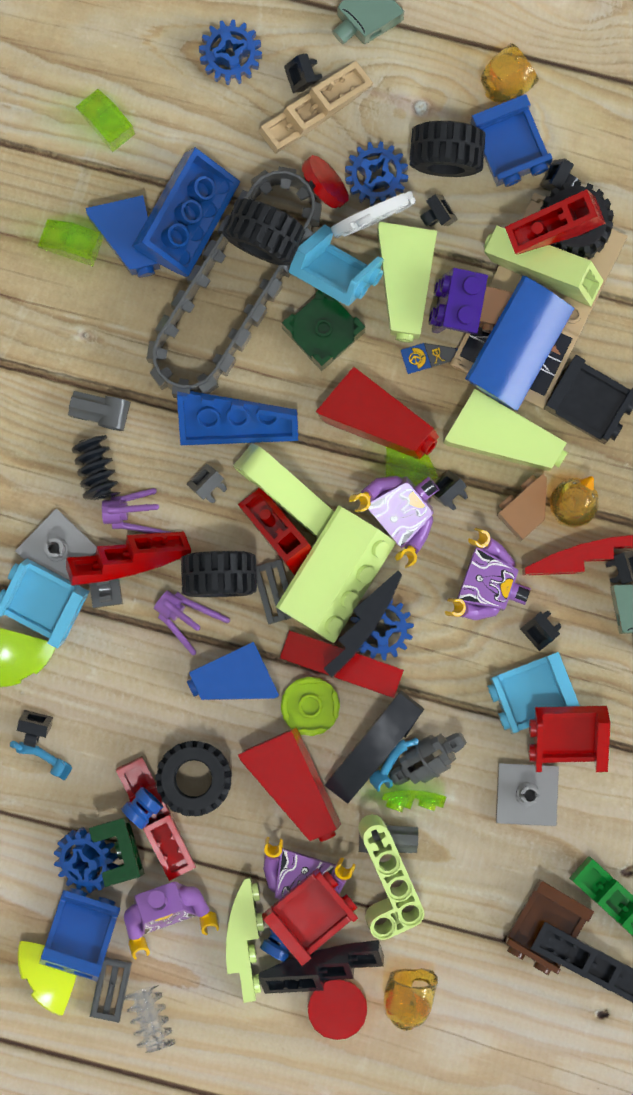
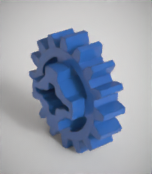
[199,19,262,85]
[345,141,408,206]
[350,599,414,661]
[54,827,119,893]

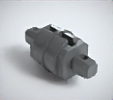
[389,732,467,785]

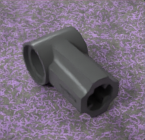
[68,391,131,431]
[358,823,418,853]

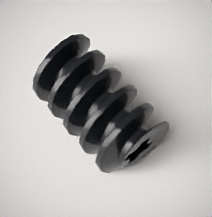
[72,435,121,500]

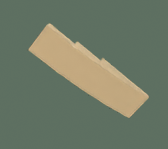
[258,61,373,154]

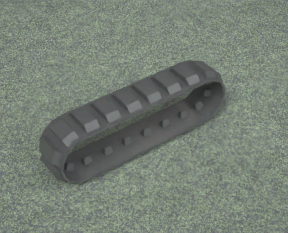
[146,166,322,398]

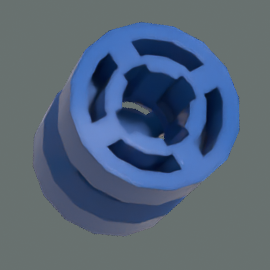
[121,787,163,829]
[260,928,290,962]

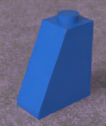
[86,195,160,278]
[187,642,279,700]

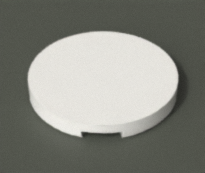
[331,191,416,238]

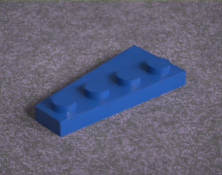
[177,391,298,446]

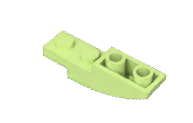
[226,877,264,1003]

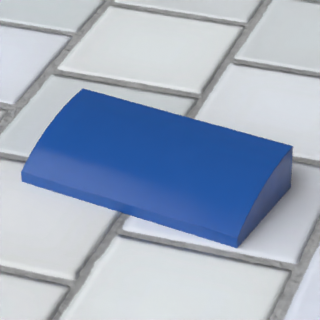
[132,147,241,277]
[465,276,575,411]

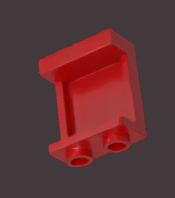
[528,706,611,772]
[262,868,358,966]

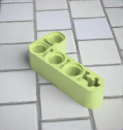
[233,443,334,538]
[358,814,424,940]

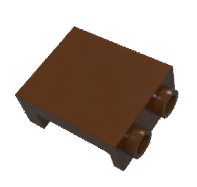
[504,879,594,976]

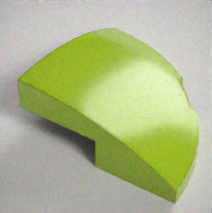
[0,628,55,687]

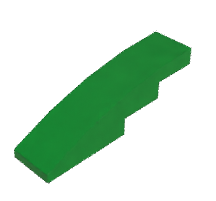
[569,856,633,936]

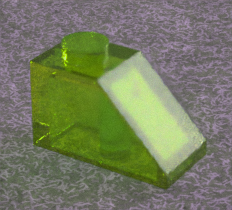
[76,89,135,152]
[38,219,103,267]

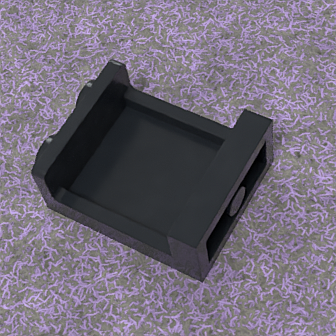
[544,355,633,445]

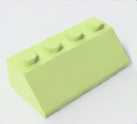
[276,505,396,644]

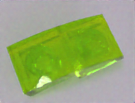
[381,790,447,812]

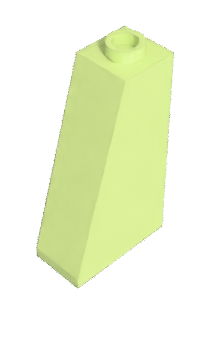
[377,222,437,343]
[484,225,604,307]
[443,389,568,471]

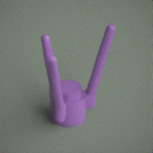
[102,488,169,534]
[154,590,230,655]

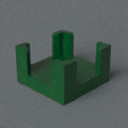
[282,290,366,372]
[89,817,145,887]

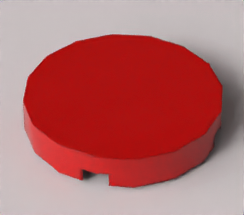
[302,155,349,209]
[308,979,367,1040]

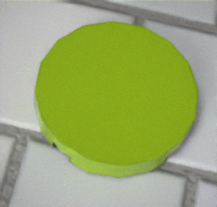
[281,677,340,736]

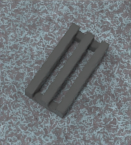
[256,559,291,625]
[90,957,132,1023]

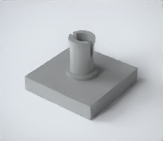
[15,509,97,581]
[496,763,559,826]

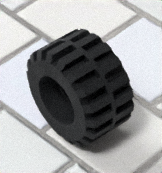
[409,121,486,177]
[540,181,614,260]
[222,198,306,265]
[181,551,257,597]
[155,741,232,817]

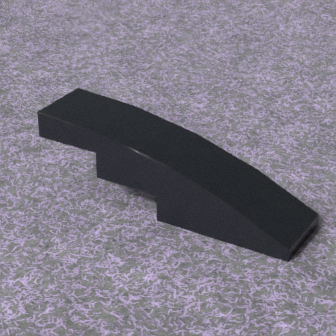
[324,570,402,678]
[324,691,424,804]
[531,922,633,1003]
[258,940,384,994]

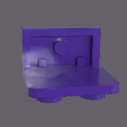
[429,268,488,335]

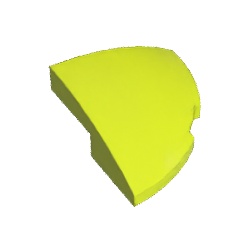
[18,941,77,1016]

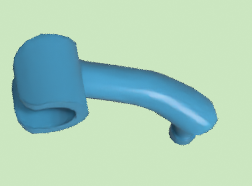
[369,738,419,792]
[10,741,72,780]

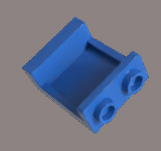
[470,94,553,187]
[39,888,121,982]

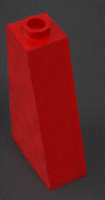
[316,367,439,460]
[238,727,341,842]

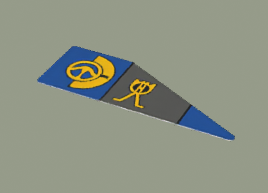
[401,343,458,374]

